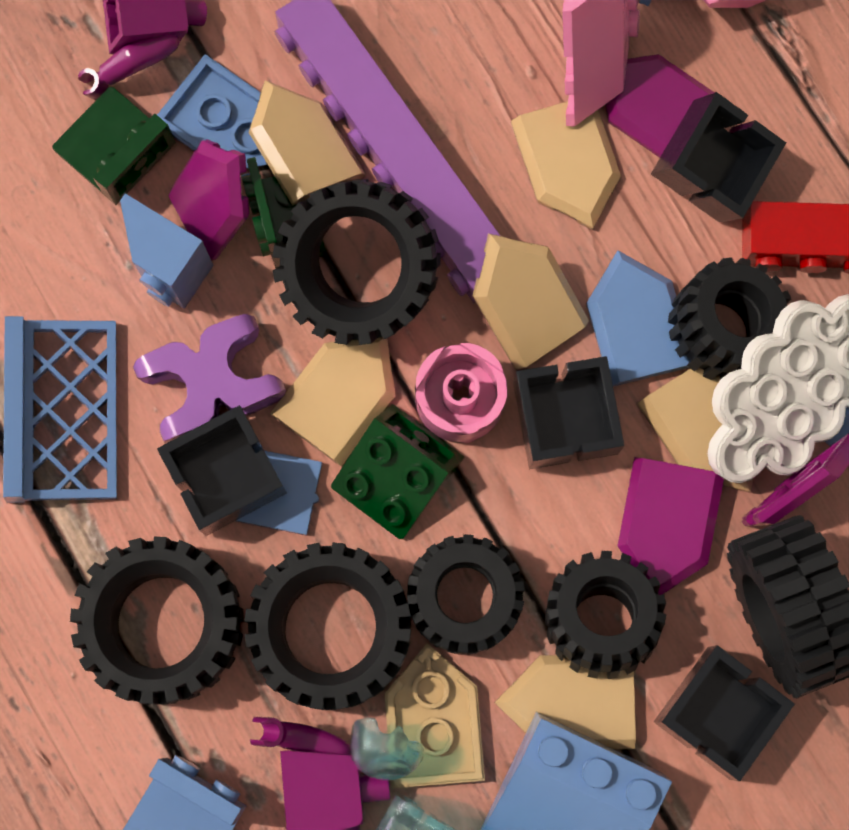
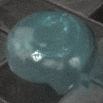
[350,717,424,780]

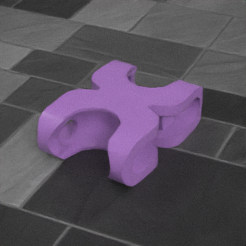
[133,314,286,443]

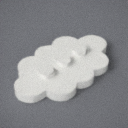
[707,294,849,483]

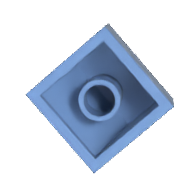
[120,193,214,309]

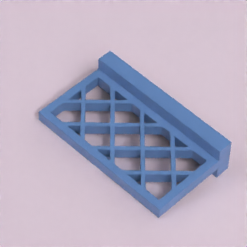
[3,316,117,503]

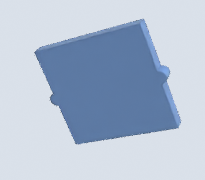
[236,451,323,536]

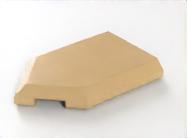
[248,80,366,206]
[511,101,621,230]
[472,233,589,370]
[270,337,396,467]
[637,368,753,492]
[385,643,485,788]
[494,655,636,749]

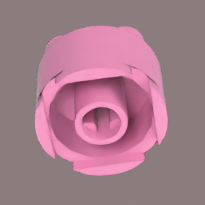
[415,343,507,443]

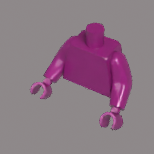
[78,0,207,100]
[250,717,391,830]

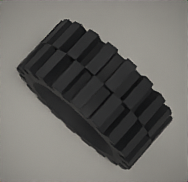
[272,179,441,345]
[727,515,849,699]
[70,536,244,705]
[244,542,411,710]

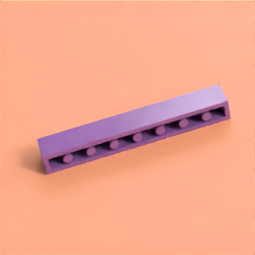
[274,0,500,303]

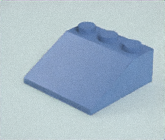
[480,712,672,830]

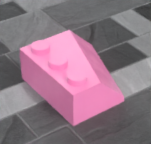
[562,0,640,127]

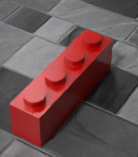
[742,201,849,274]

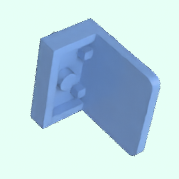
[123,755,247,830]

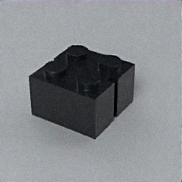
[651,92,787,222]
[513,356,625,470]
[157,405,287,536]
[654,645,795,782]

